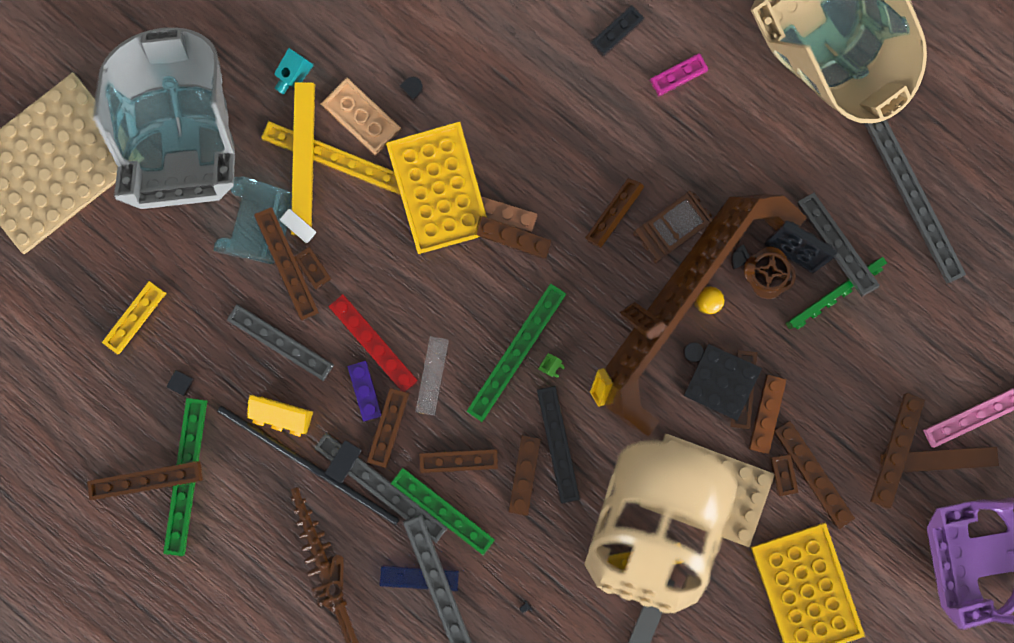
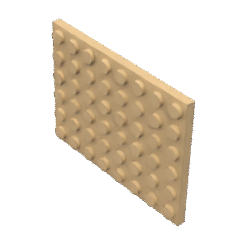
[0,72,145,254]

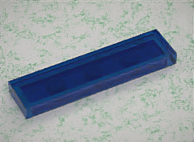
[380,566,459,591]

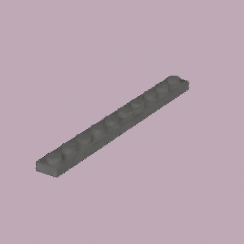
[864,120,966,284]

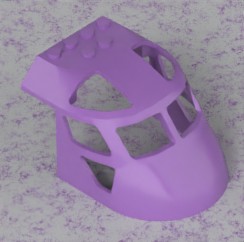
[927,497,1014,630]

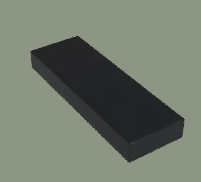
[591,5,644,57]

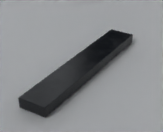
[537,386,580,504]

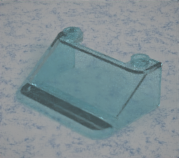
[213,176,292,264]

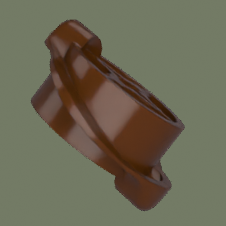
[744,247,796,299]

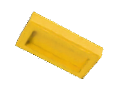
[590,368,613,407]

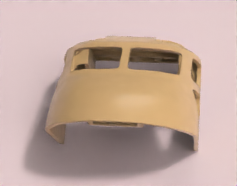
[584,442,737,613]

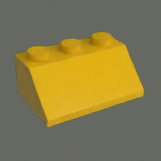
[248,395,314,436]

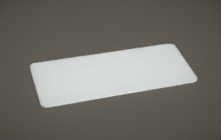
[280,209,316,243]

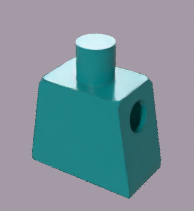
[274,48,314,95]

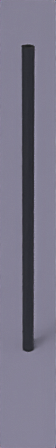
[217,406,400,526]

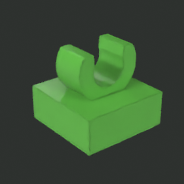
[538,353,565,378]

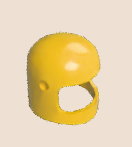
[694,286,724,314]

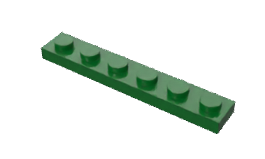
[785,257,887,330]
[391,468,495,555]

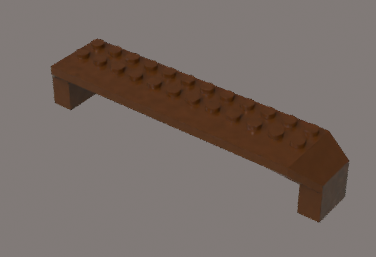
[605,194,807,437]

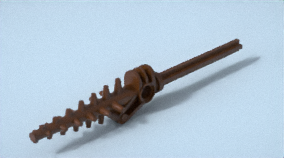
[290,487,359,643]

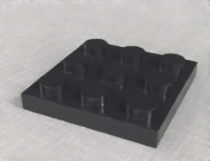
[765,221,838,273]
[684,344,762,421]

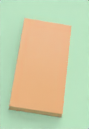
[321,78,402,156]

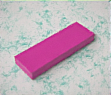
[650,53,708,96]

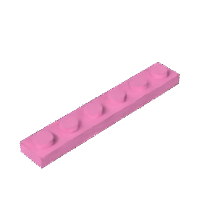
[923,388,1014,448]

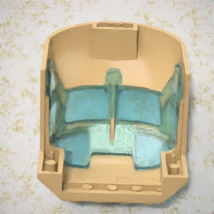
[750,0,927,123]

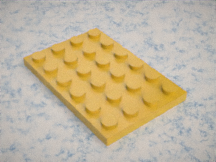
[386,122,487,254]
[751,522,865,643]

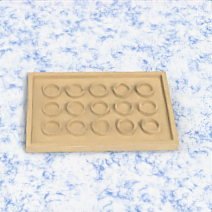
[639,433,774,548]

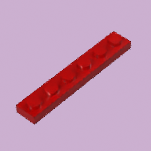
[328,294,418,392]

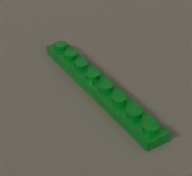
[466,283,566,422]
[163,398,207,556]

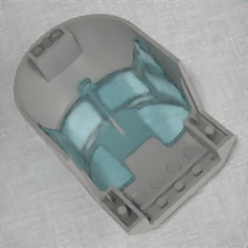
[93,27,235,209]

